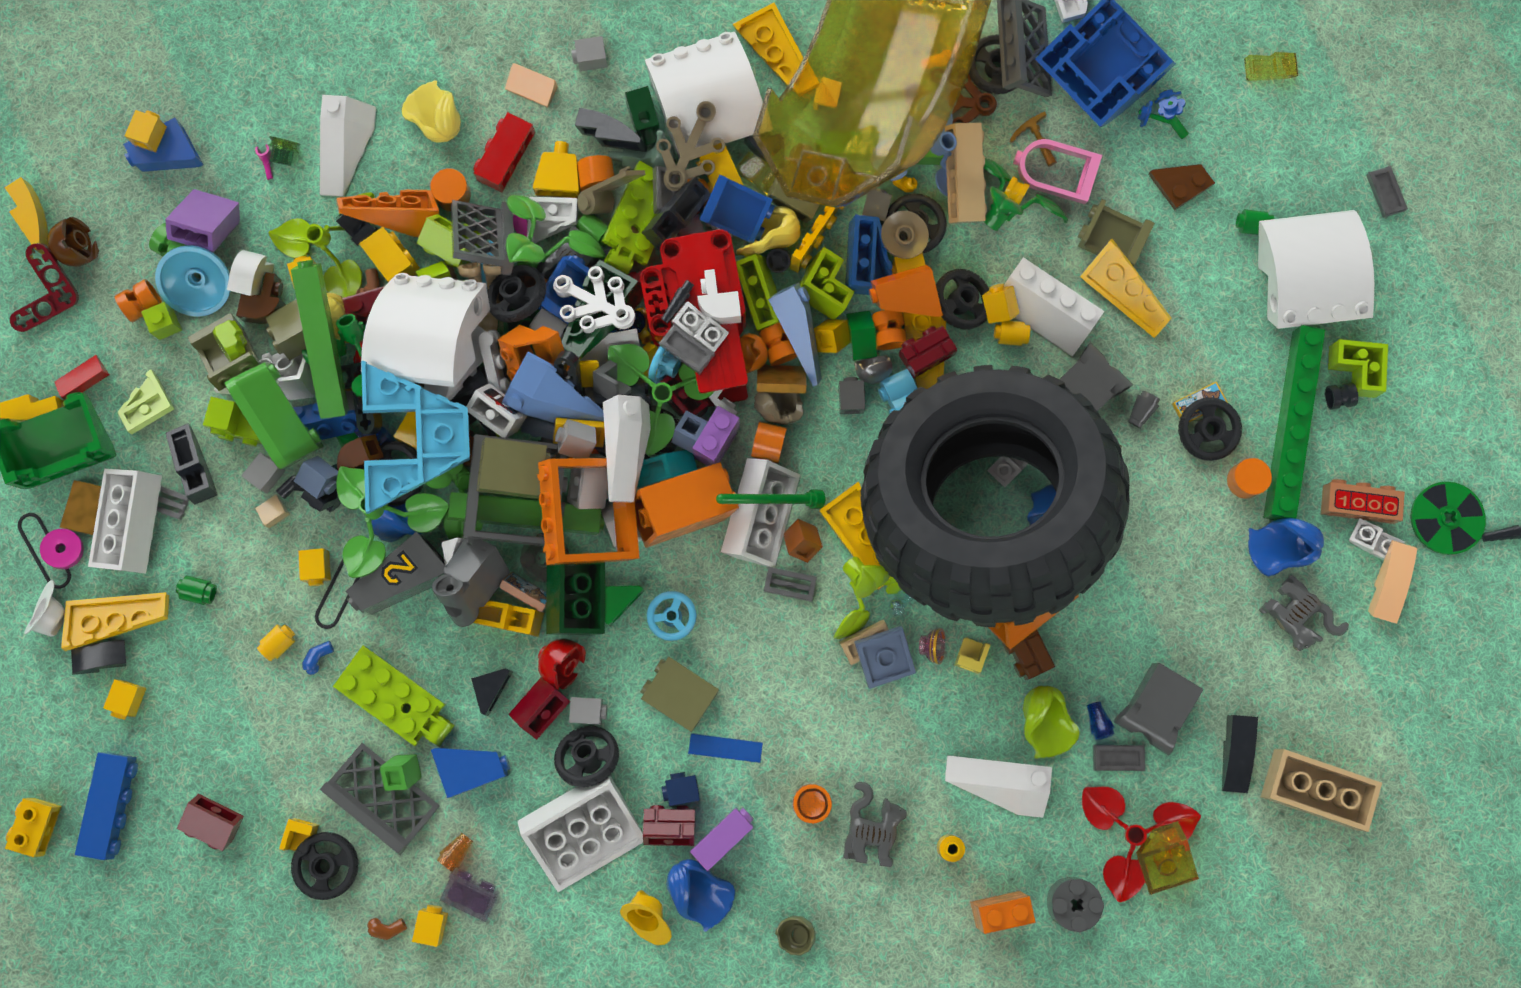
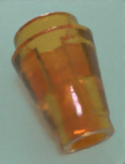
[437,832,473,872]

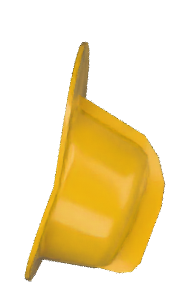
[620,890,672,945]

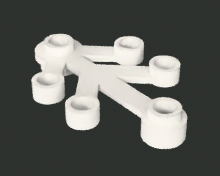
[553,266,635,333]

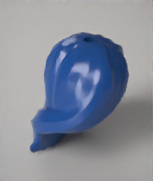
[372,503,423,543]
[1248,518,1324,576]
[666,859,735,932]

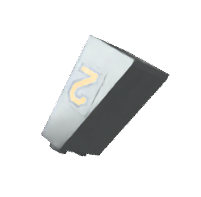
[345,532,446,615]

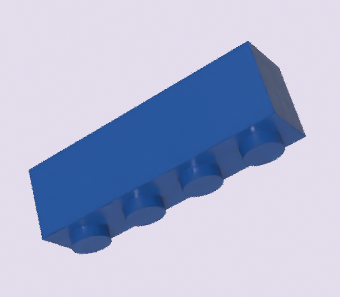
[75,752,138,860]

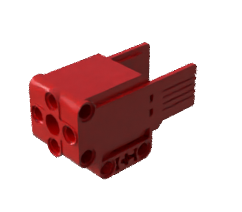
[640,229,748,407]

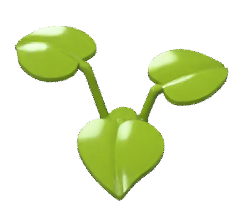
[268,192,375,298]
[833,557,903,639]

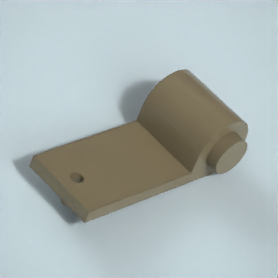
[577,166,646,215]

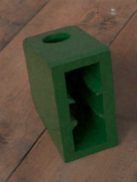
[625,86,659,147]

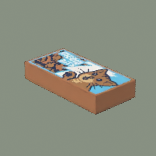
[499,572,546,612]

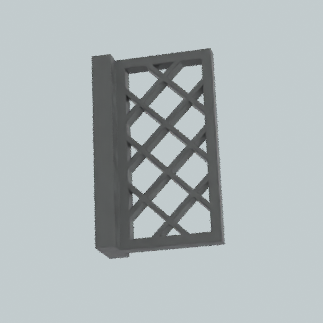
[997,0,1052,97]
[451,200,514,276]
[319,743,440,856]

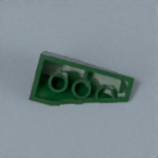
[562,260,644,360]

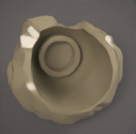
[754,392,804,425]

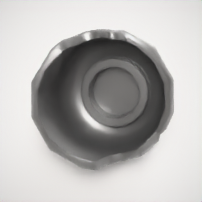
[854,356,893,384]

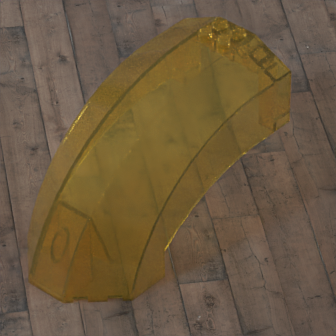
[753,0,991,208]

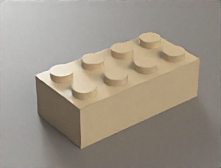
[1260,749,1382,832]

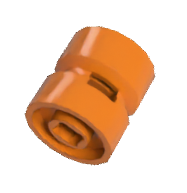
[114,279,162,323]
[872,310,907,350]
[759,323,798,366]

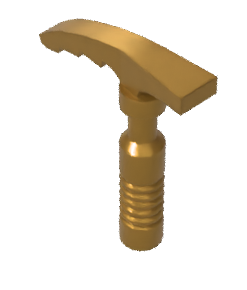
[1010,111,1057,167]

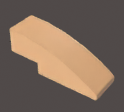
[1368,540,1417,624]

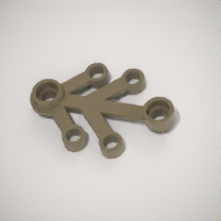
[656,101,725,191]

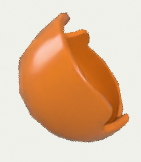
[740,333,768,373]

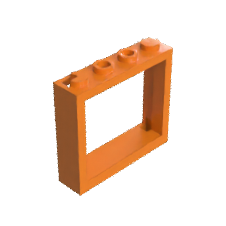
[537,458,640,565]

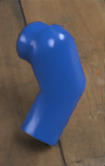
[302,641,334,675]

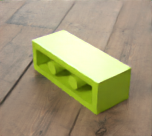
[736,253,780,331]

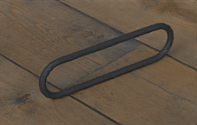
[17,513,71,589]
[315,558,360,629]

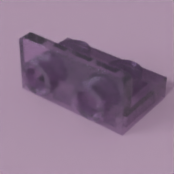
[440,869,500,922]

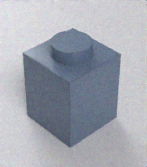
[671,411,708,454]
[294,456,338,499]

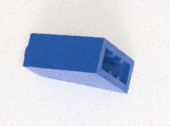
[123,117,204,172]
[431,748,510,798]

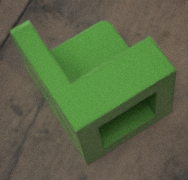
[380,754,422,791]

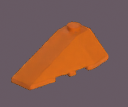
[336,189,439,238]

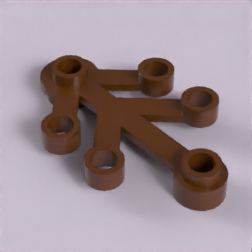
[905,70,997,124]

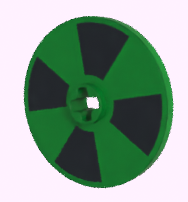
[1410,482,1486,555]

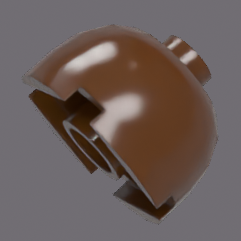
[47,217,99,267]

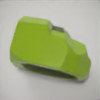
[213,320,247,362]

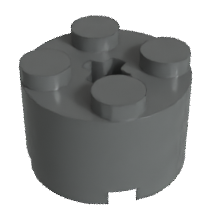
[1047,877,1104,932]

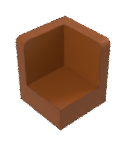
[784,519,823,563]

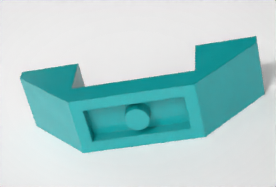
[606,450,698,501]

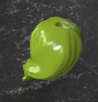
[1023,686,1079,759]

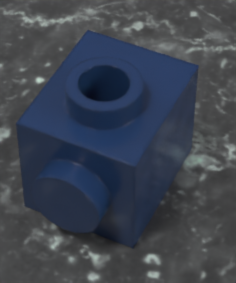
[662,772,700,806]

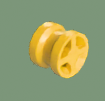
[1004,176,1030,205]

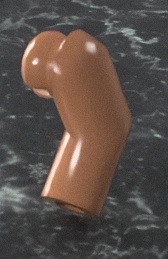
[355,269,380,294]

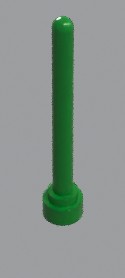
[716,489,826,509]

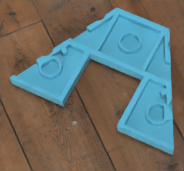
[361,361,470,514]

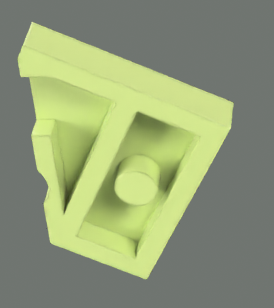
[118,370,174,434]

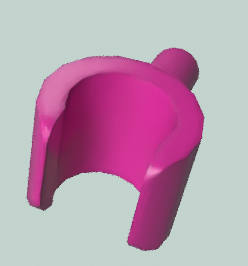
[255,144,273,180]

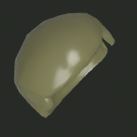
[775,915,816,956]

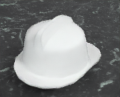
[24,580,65,637]

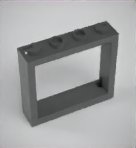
[463,434,569,546]

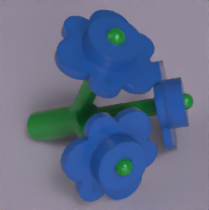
[1138,89,1189,139]

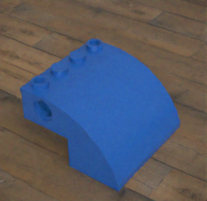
[1035,0,1176,127]

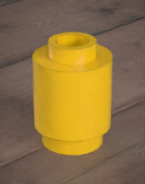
[994,321,1030,346]
[257,624,295,661]
[937,835,965,862]

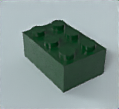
[546,562,605,636]

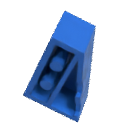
[845,214,893,295]

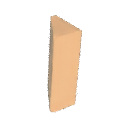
[505,63,558,107]

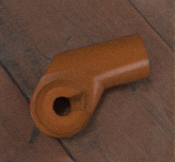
[367,918,407,940]

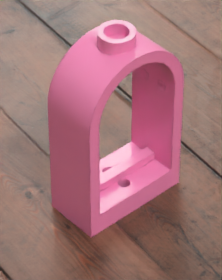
[1013,139,1102,204]

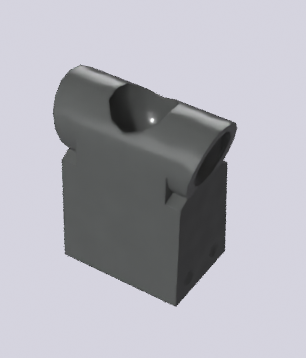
[1060,342,1133,411]
[432,538,510,627]
[1113,663,1204,755]

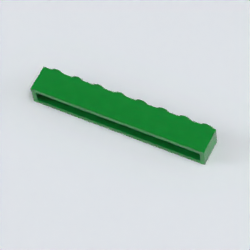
[1263,325,1325,520]

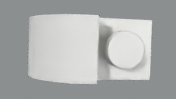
[227,250,274,296]
[697,269,741,324]

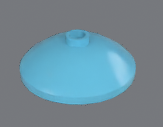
[155,245,231,317]

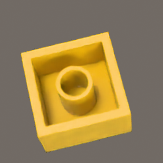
[359,227,420,283]

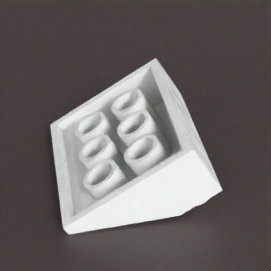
[518,776,643,892]

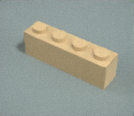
[944,123,987,224]

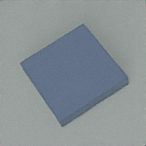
[854,626,916,689]

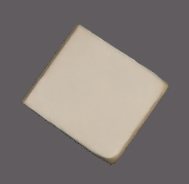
[255,494,290,528]

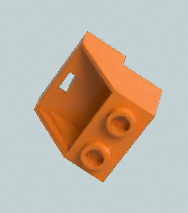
[497,325,570,381]

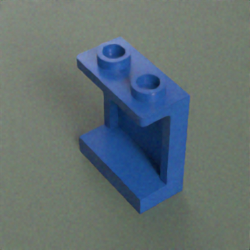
[700,175,775,243]
[537,255,590,329]

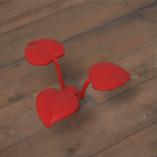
[1082,787,1201,902]

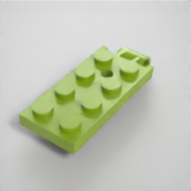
[602,160,656,275]
[333,645,455,747]

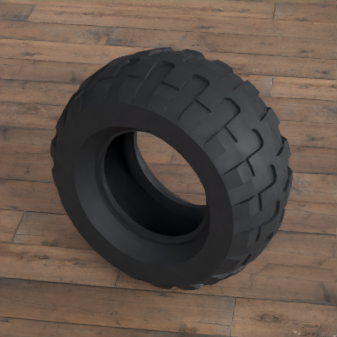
[860,365,1130,627]

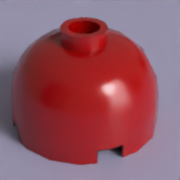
[538,638,586,690]

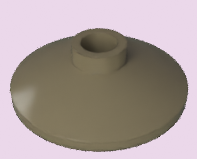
[881,211,929,259]

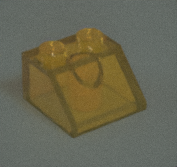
[1136,821,1199,895]

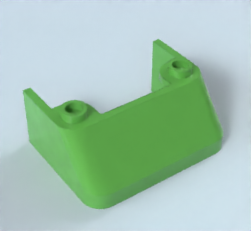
[225,362,324,470]

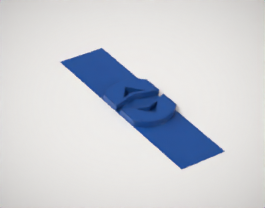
[688,734,763,763]

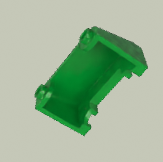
[0,392,117,489]

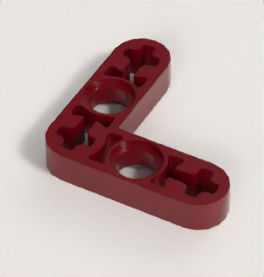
[10,243,79,332]

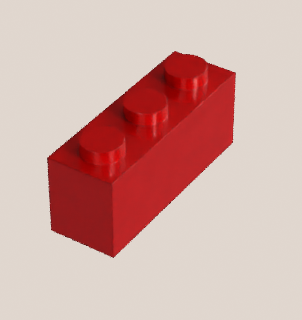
[473,112,536,193]

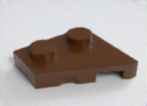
[1148,164,1215,210]

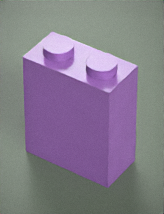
[165,189,240,252]
[692,406,740,466]
[690,807,754,871]

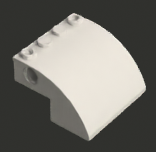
[645,31,770,158]
[1258,210,1375,329]
[361,273,490,387]

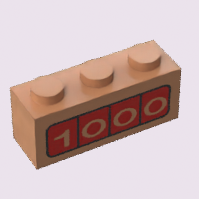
[1321,479,1405,524]

